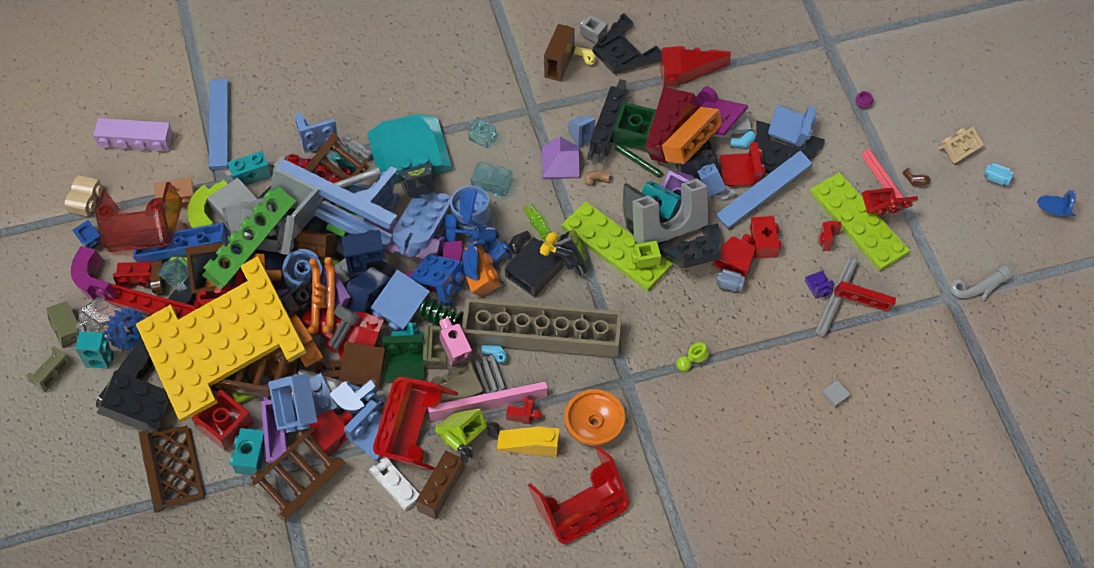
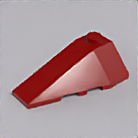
[660,46,731,87]
[301,307,385,347]

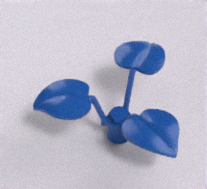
[443,189,496,279]

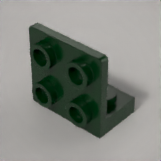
[383,335,424,382]

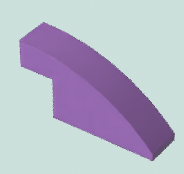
[261,384,288,462]

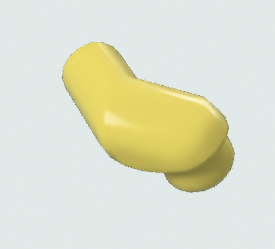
[574,46,596,65]

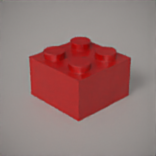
[192,389,253,451]

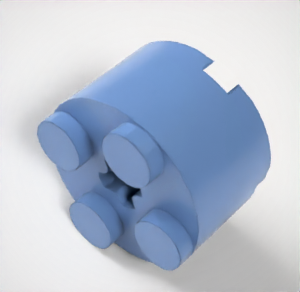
[282,249,322,289]

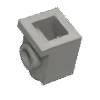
[579,15,607,44]

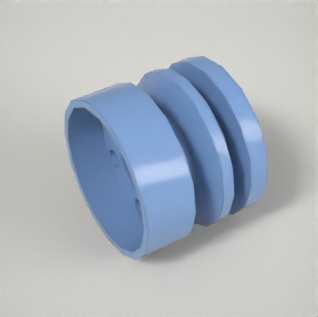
[450,186,492,236]

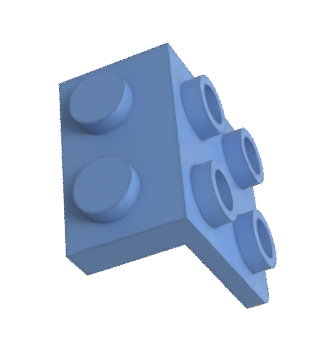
[768,105,817,147]

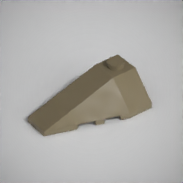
[431,358,483,403]

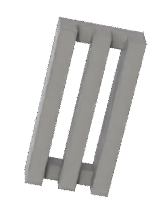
[474,355,505,394]

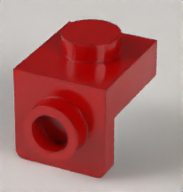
[818,221,842,251]

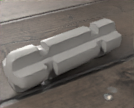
[341,135,373,160]

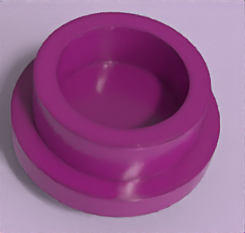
[855,91,874,108]

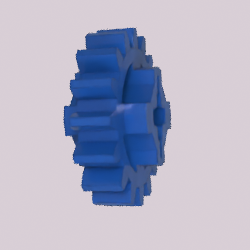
[104,307,145,350]

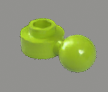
[676,342,709,372]

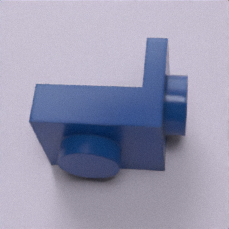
[72,220,102,249]

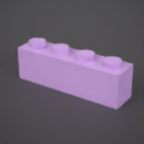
[93,118,173,151]

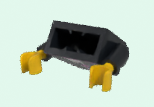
[540,228,589,276]

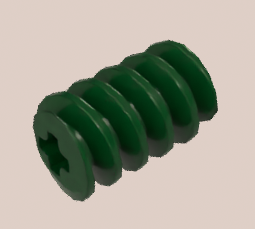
[419,296,464,327]

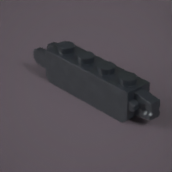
[587,79,628,163]

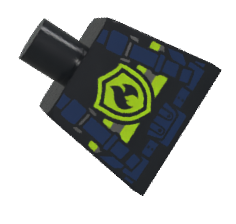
[398,162,436,197]

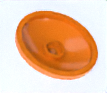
[564,389,625,446]

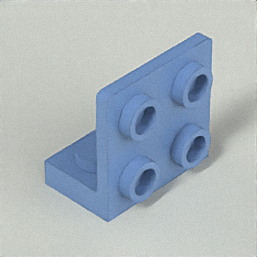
[294,113,339,153]
[293,373,338,416]
[344,400,382,461]

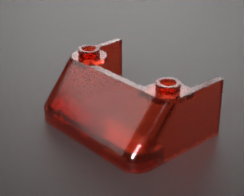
[95,182,183,252]

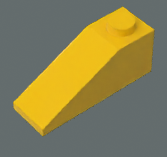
[497,426,559,457]

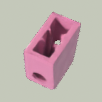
[439,317,472,367]

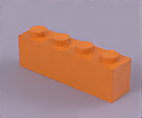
[662,107,723,164]

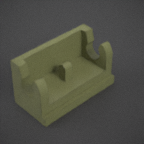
[46,301,80,348]
[423,325,447,369]
[26,347,72,392]

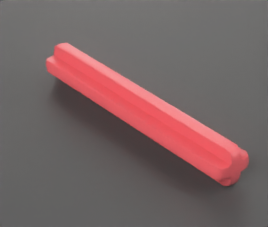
[862,149,904,209]

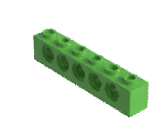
[203,186,296,290]

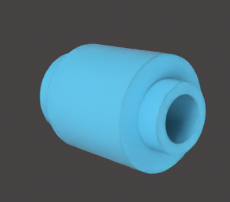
[984,162,1014,186]

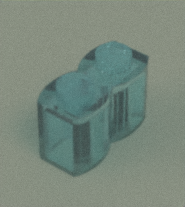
[471,162,513,196]

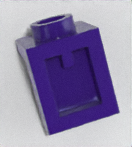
[805,271,835,299]

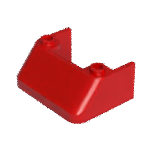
[373,377,458,471]
[527,446,629,544]

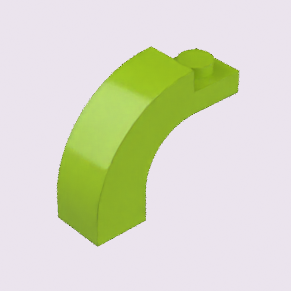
[187,180,227,228]

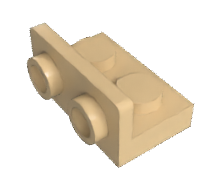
[938,127,984,164]

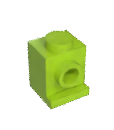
[631,241,661,268]

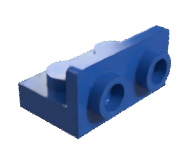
[469,229,512,267]

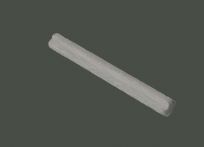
[816,257,858,337]

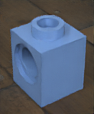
[697,163,727,197]

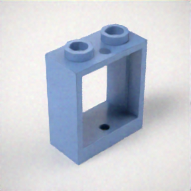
[268,373,317,433]

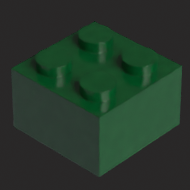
[612,102,656,151]

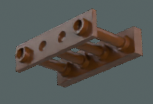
[305,133,370,206]
[210,347,299,400]
[248,426,346,521]

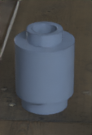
[716,269,745,292]

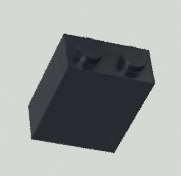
[505,237,563,297]

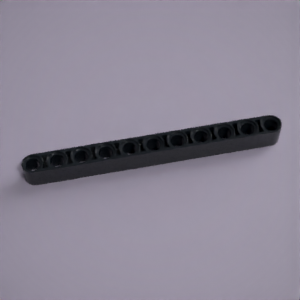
[96,253,222,408]

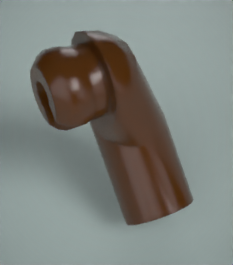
[902,168,930,186]

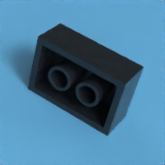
[97,370,170,433]

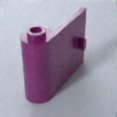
[696,86,748,136]

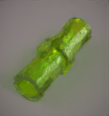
[523,204,551,239]

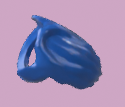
[1037,190,1076,217]

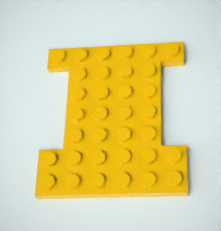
[136,256,307,422]

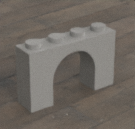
[632,179,708,243]

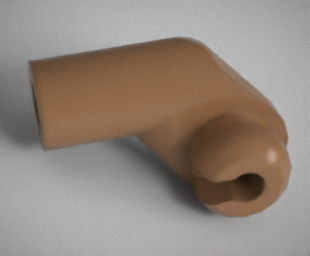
[584,170,611,185]

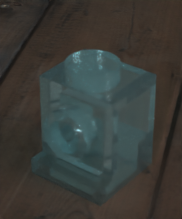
[468,117,498,149]
[158,255,189,286]

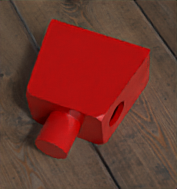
[713,234,756,281]
[307,409,353,457]

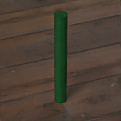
[615,144,663,178]

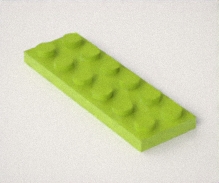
[810,172,910,272]
[561,201,672,292]

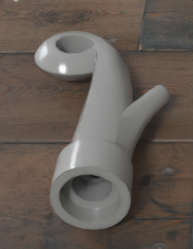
[950,265,1012,301]

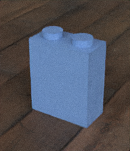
[371,270,430,331]

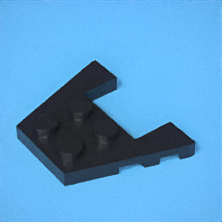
[593,13,661,74]
[755,120,825,181]
[657,223,721,268]

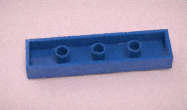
[133,223,228,262]

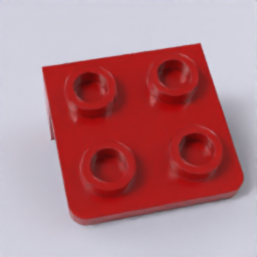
[719,142,765,187]
[862,188,918,216]

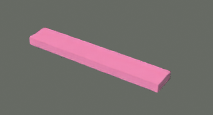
[428,382,547,421]

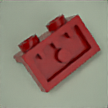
[113,262,152,287]

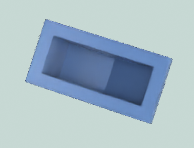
[568,115,595,148]

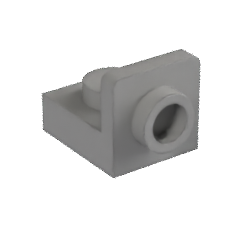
[335,259,354,284]

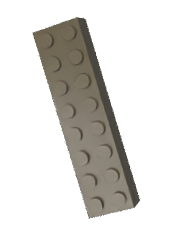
[462,298,622,357]

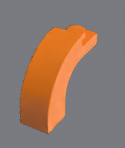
[289,313,323,368]

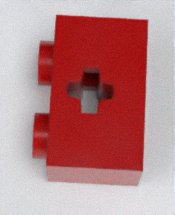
[750,216,782,259]

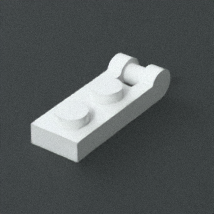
[369,457,419,511]

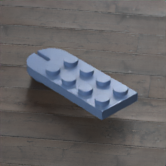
[393,192,452,257]

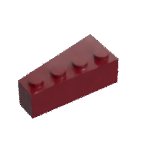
[645,86,700,164]

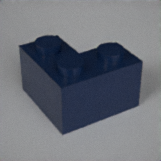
[341,230,385,276]
[346,267,390,315]

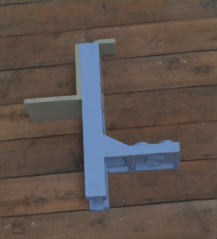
[271,156,397,250]

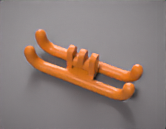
[307,257,335,335]

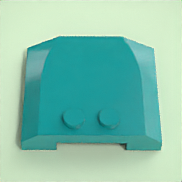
[367,114,452,184]

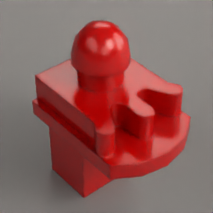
[506,396,542,424]

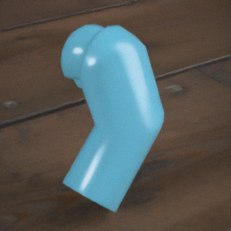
[730,131,756,148]
[482,345,508,363]

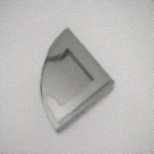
[710,185,736,201]

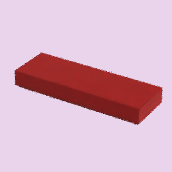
[834,281,896,312]

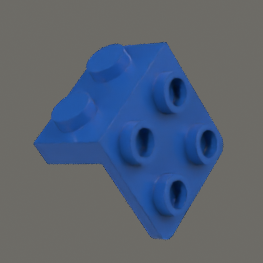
[410,254,465,303]

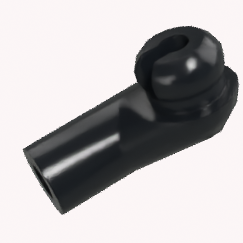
[509,230,531,254]

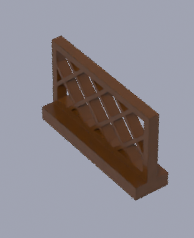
[138,425,204,513]

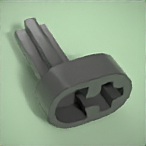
[328,304,360,350]

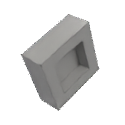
[822,380,851,408]

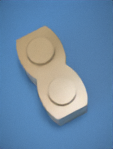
[64,175,103,217]

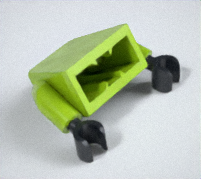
[435,409,500,463]

